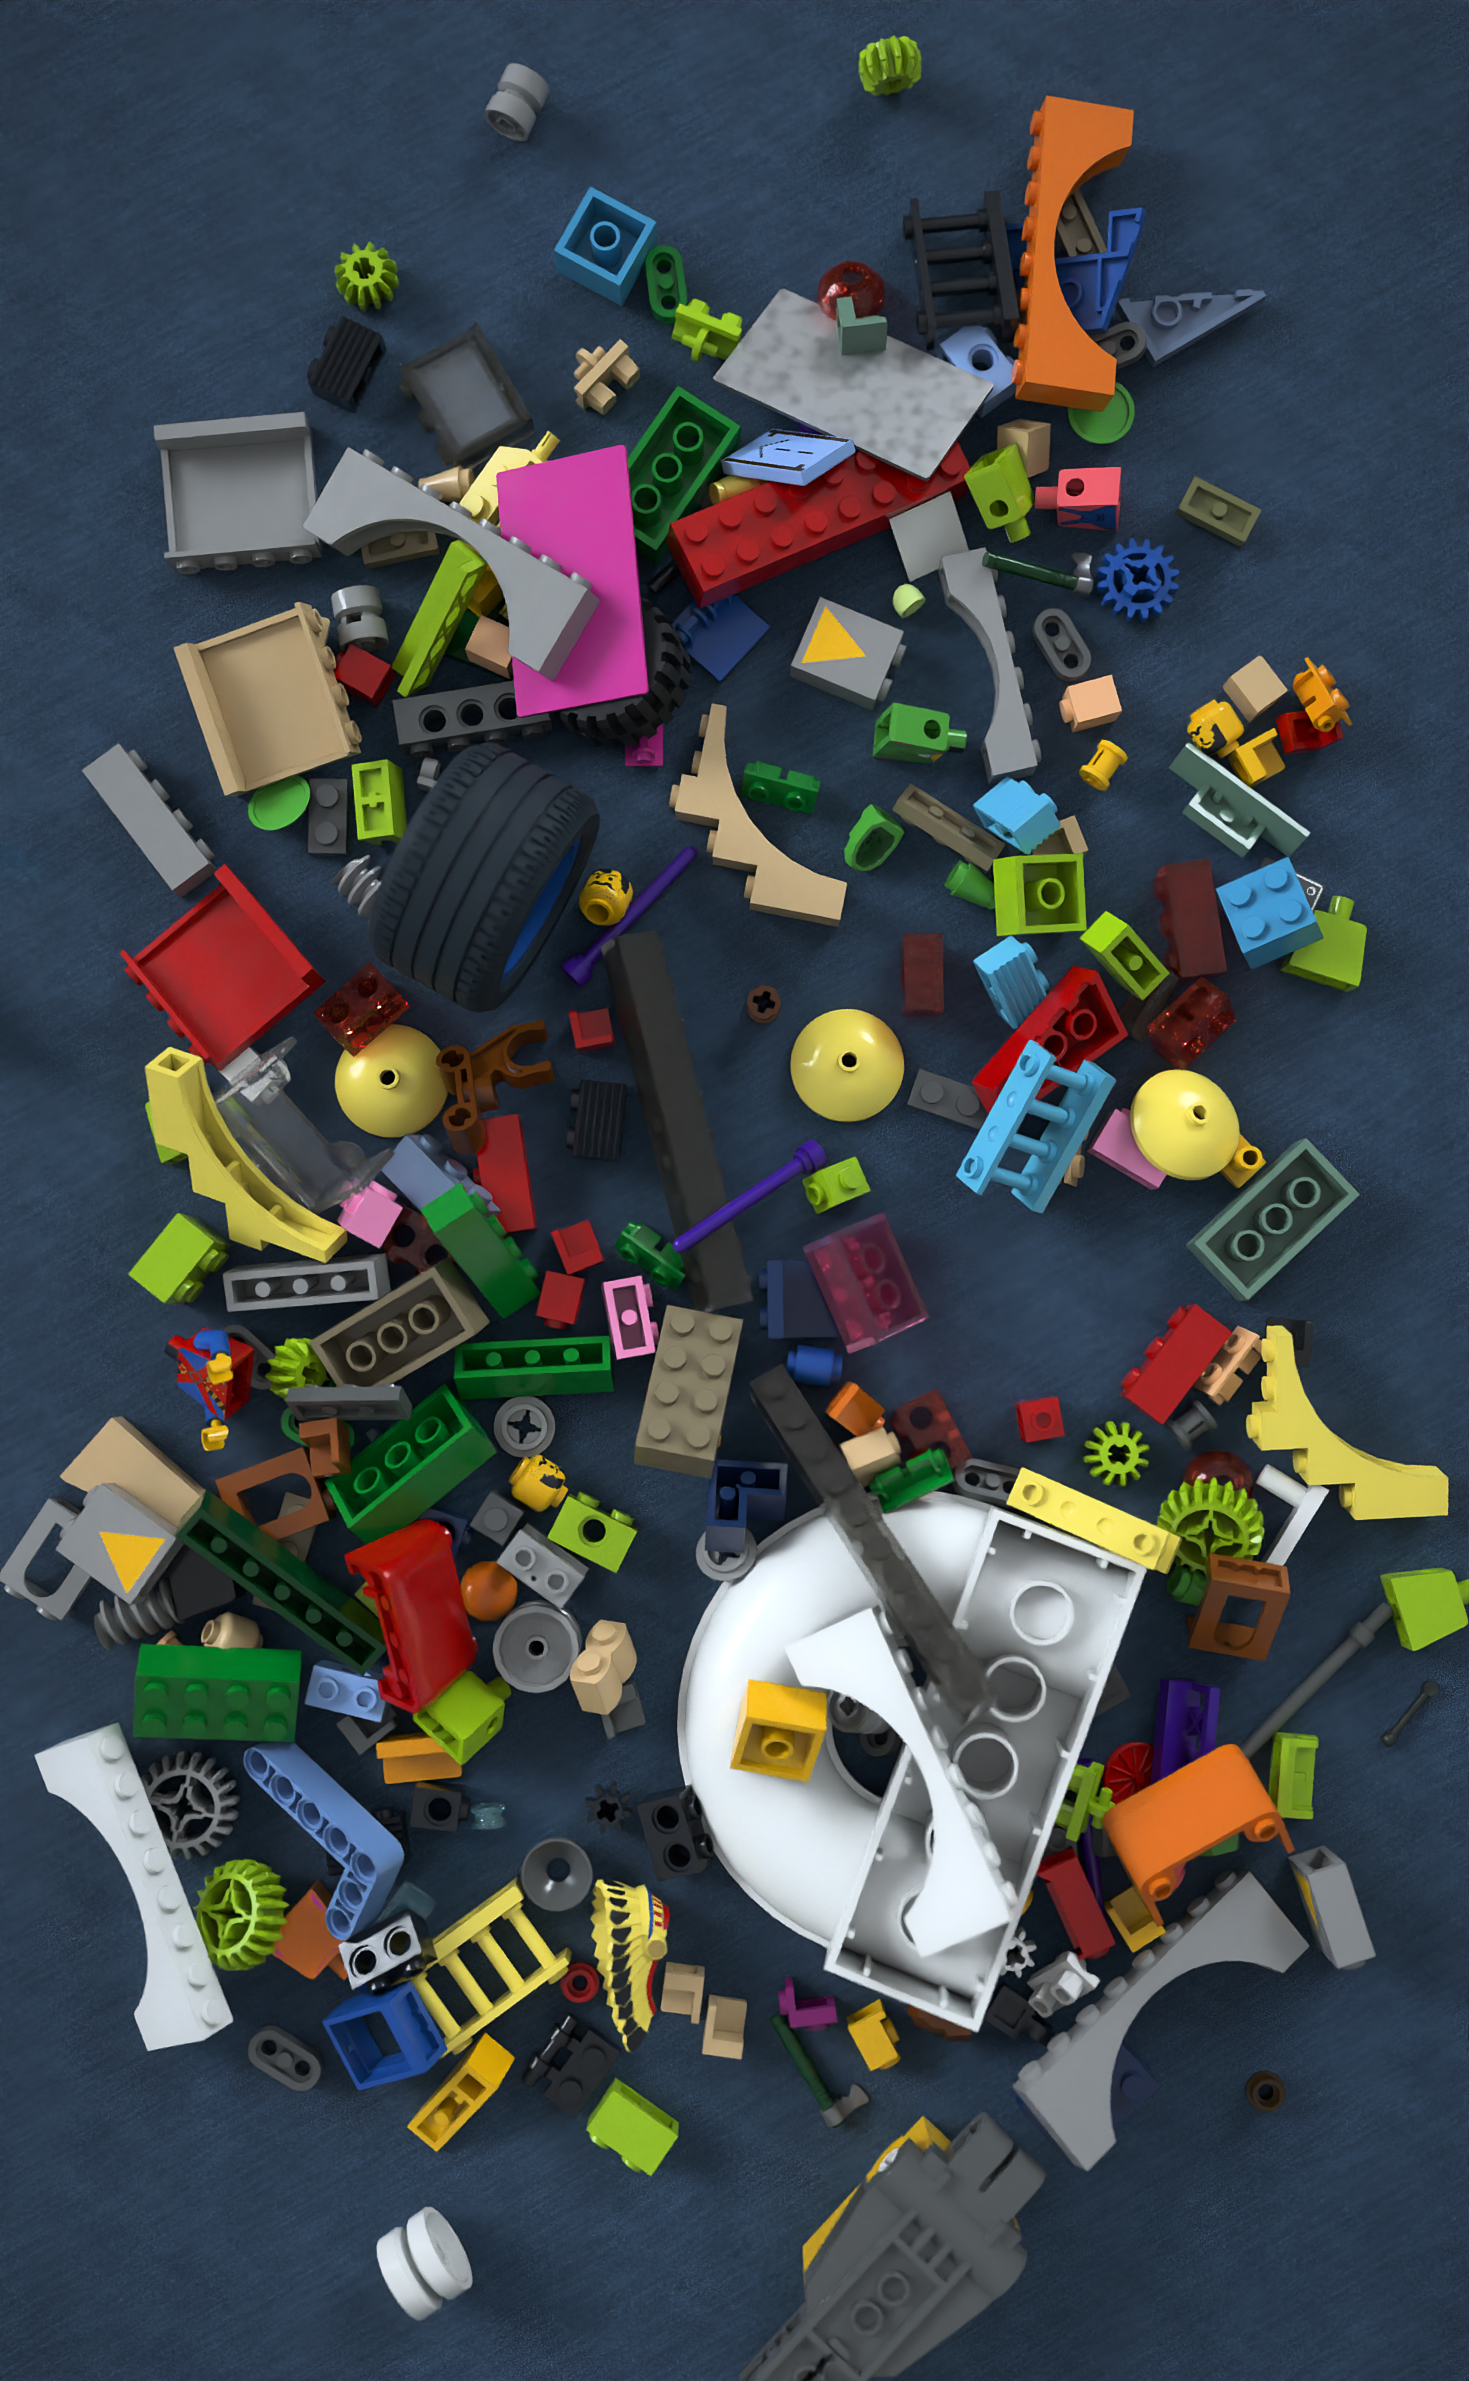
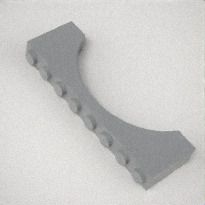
[302,447,601,682]
[1012,1869,1309,2171]

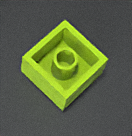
[993,853,1087,936]
[128,1213,231,1305]

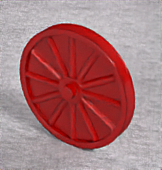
[1102,1742,1154,1805]

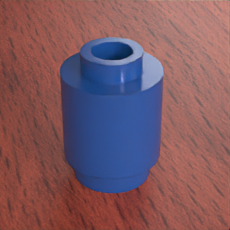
[785,1344,843,1387]

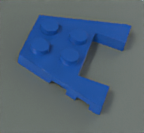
[1005,207,1146,334]

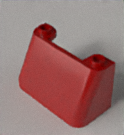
[345,1518,478,1714]

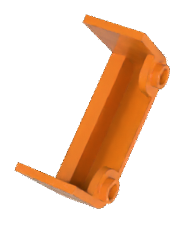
[1102,1744,1295,1927]

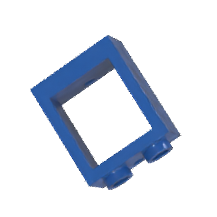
[322,1980,448,2091]

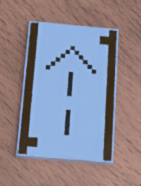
[721,429,855,486]

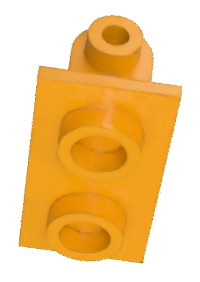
[1292,657,1352,732]

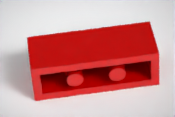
[473,1114,538,1235]
[1119,1304,1233,1425]

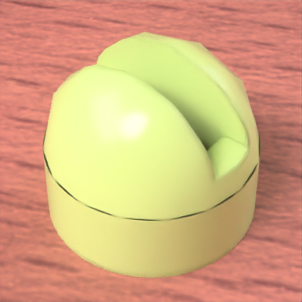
[892,584,926,618]

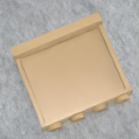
[173,602,362,796]

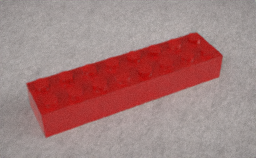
[666,441,970,609]

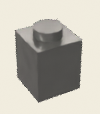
[470,1489,527,1546]

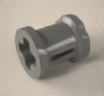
[1165,1400,1218,1451]

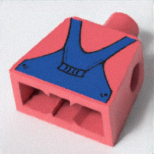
[1035,467,1121,531]

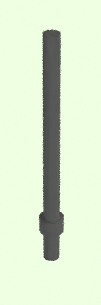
[1239,1602,1394,1760]

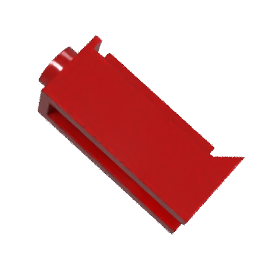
[1036,1846,1116,1960]

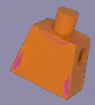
[271,1879,352,1980]

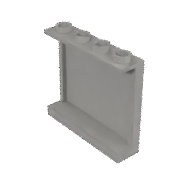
[154,412,322,574]

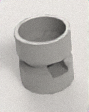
[484,63,550,142]
[331,585,389,653]
[827,1690,891,1735]

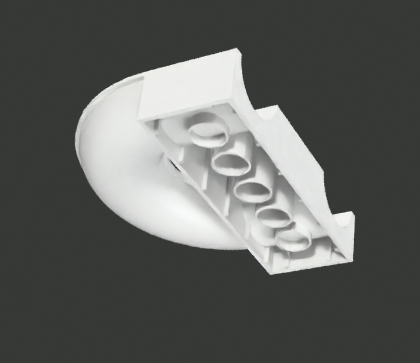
[677,1491,1147,2032]

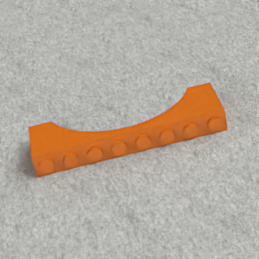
[1011,96,1134,412]

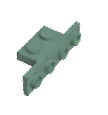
[1168,742,1311,858]

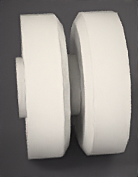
[377,2207,473,2321]

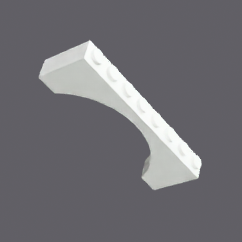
[785,1605,1019,1958]
[34,1722,234,2051]

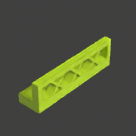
[392,540,488,697]

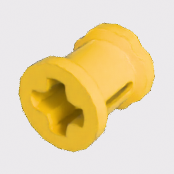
[1079,740,1128,791]

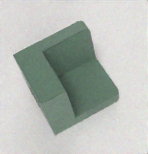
[836,296,888,355]

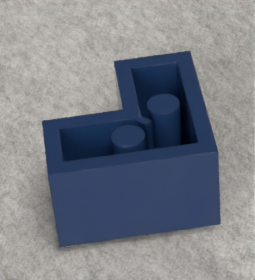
[705,1459,788,1553]

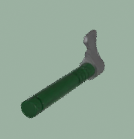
[982,552,1095,597]
[769,2011,869,2128]

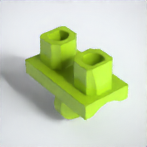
[672,298,742,363]
[1054,1762,1116,1842]

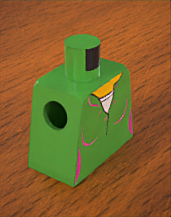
[872,702,966,763]

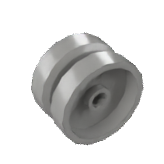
[492,1599,583,1693]

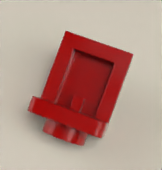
[1276,711,1343,754]

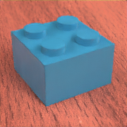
[554,186,658,306]
[1216,857,1324,970]

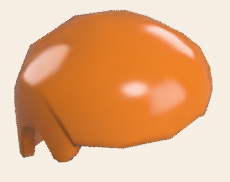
[460,1561,518,1622]

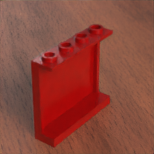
[119,864,326,1071]

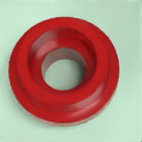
[560,1962,600,2003]

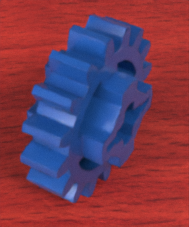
[1096,538,1179,623]

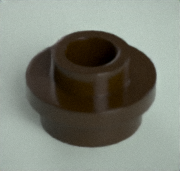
[1245,2070,1286,2112]

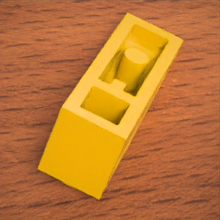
[407,2032,515,2152]

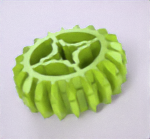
[1157,1476,1265,1578]
[192,1859,289,1971]

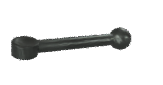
[1381,1681,1439,1747]

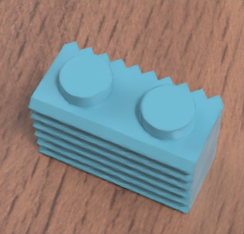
[973,776,1061,854]
[973,935,1050,1029]

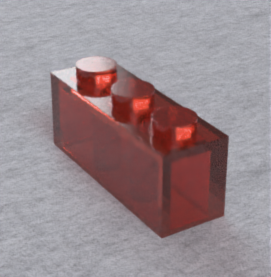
[1153,859,1227,984]

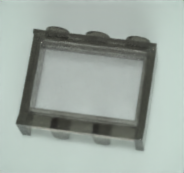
[398,322,535,469]

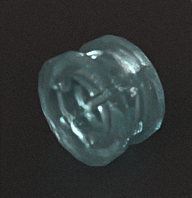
[470,1802,506,1830]

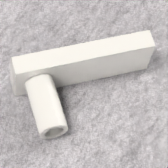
[1256,1464,1329,1566]

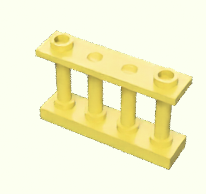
[1006,1467,1183,1574]
[392,1877,572,2058]

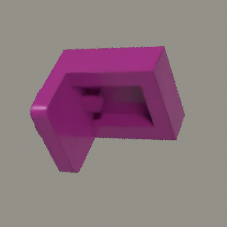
[778,1977,837,2031]

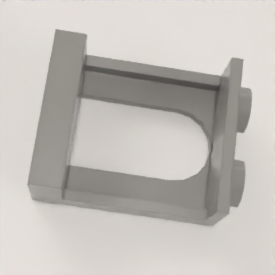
[0,1496,92,1621]
[497,1522,590,1609]

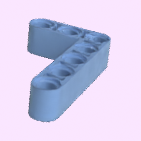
[243,1741,404,1941]

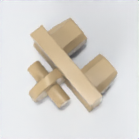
[573,339,640,415]

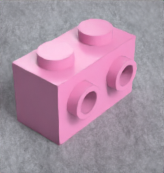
[337,1180,403,1249]
[601,1276,659,1361]

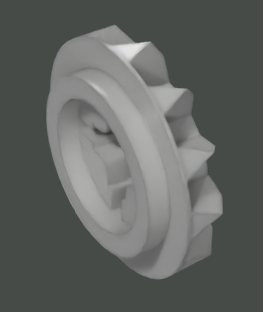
[494,1396,555,1457]
[696,1528,758,1584]

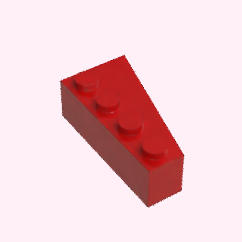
[971,965,1128,1114]

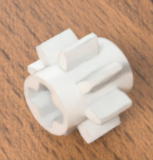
[1000,1927,1037,1978]

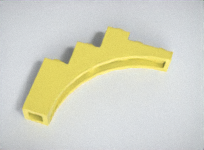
[145,1047,348,1263]
[1246,1325,1448,1520]

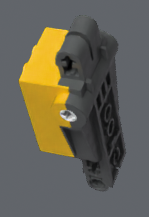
[738,2112,1046,2381]

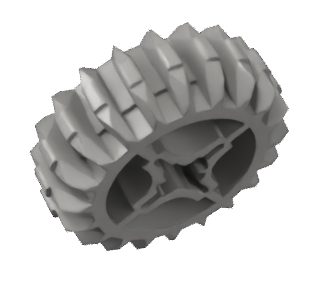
[140,1751,240,1860]

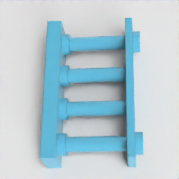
[956,1039,1116,1214]

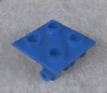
[671,594,770,682]

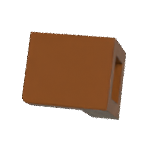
[299,1417,351,1479]

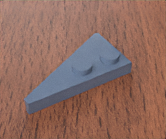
[1115,289,1266,367]

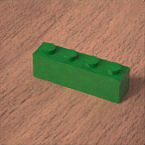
[420,1183,541,1319]
[454,1336,614,1400]

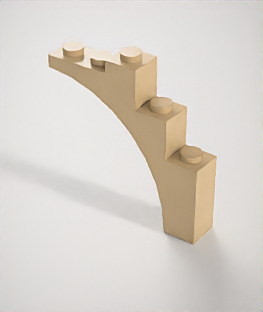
[669,703,847,927]

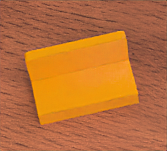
[376,1732,463,1784]

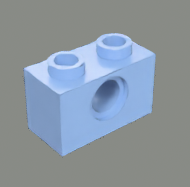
[937,325,1016,418]
[304,1660,391,1722]

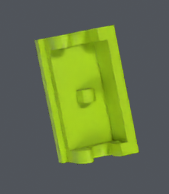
[352,759,407,846]
[1268,1732,1319,1819]

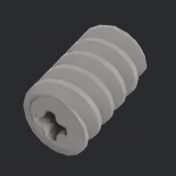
[331,855,382,923]
[94,1579,184,1650]

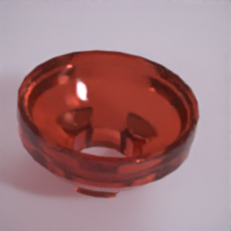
[817,261,885,321]
[1182,1450,1253,1499]

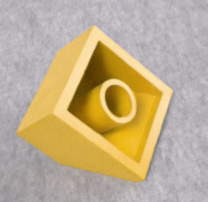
[730,1679,827,1782]

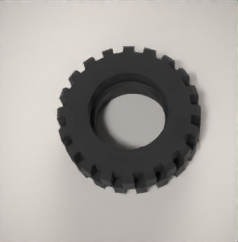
[553,596,691,748]

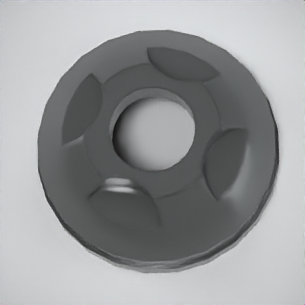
[521,1837,593,1911]

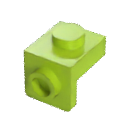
[803,1156,871,1214]

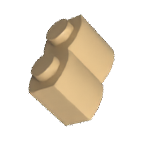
[839,1426,902,1491]
[570,1620,637,1715]

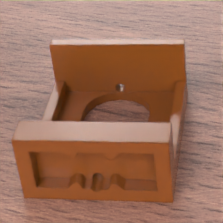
[215,1446,338,1541]
[1186,1553,1291,1661]

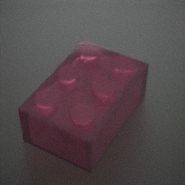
[803,1212,930,1354]

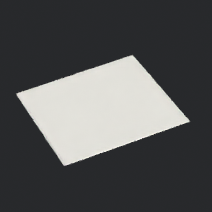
[889,491,969,582]

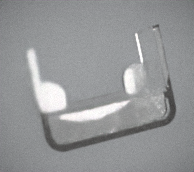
[212,1036,395,1214]

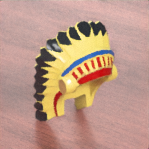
[590,1879,670,2053]

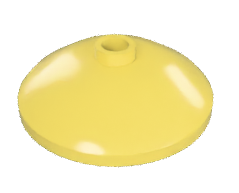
[790,1009,904,1122]
[335,1024,448,1138]
[1130,1069,1239,1180]

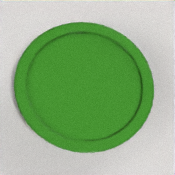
[1068,382,1135,444]
[248,775,310,830]

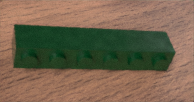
[175,1489,387,1676]

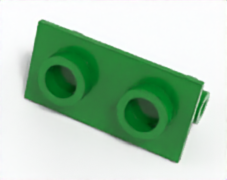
[740,760,821,814]
[613,1220,694,1291]
[869,1448,955,1514]

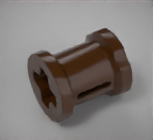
[746,985,781,1024]

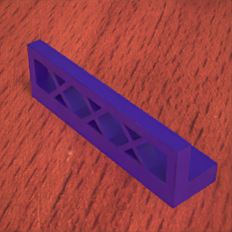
[1150,1678,1220,1786]

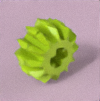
[859,35,922,96]
[334,242,399,312]
[265,1338,331,1401]
[1083,1421,1149,1487]

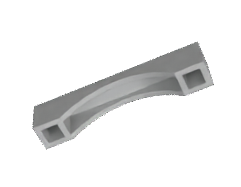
[938,547,1041,785]

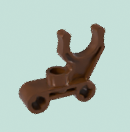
[436,1019,555,1155]

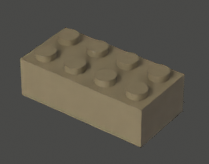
[309,1257,490,1387]
[634,1305,743,1479]

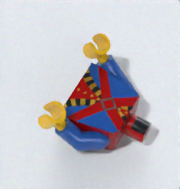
[165,1328,254,1451]

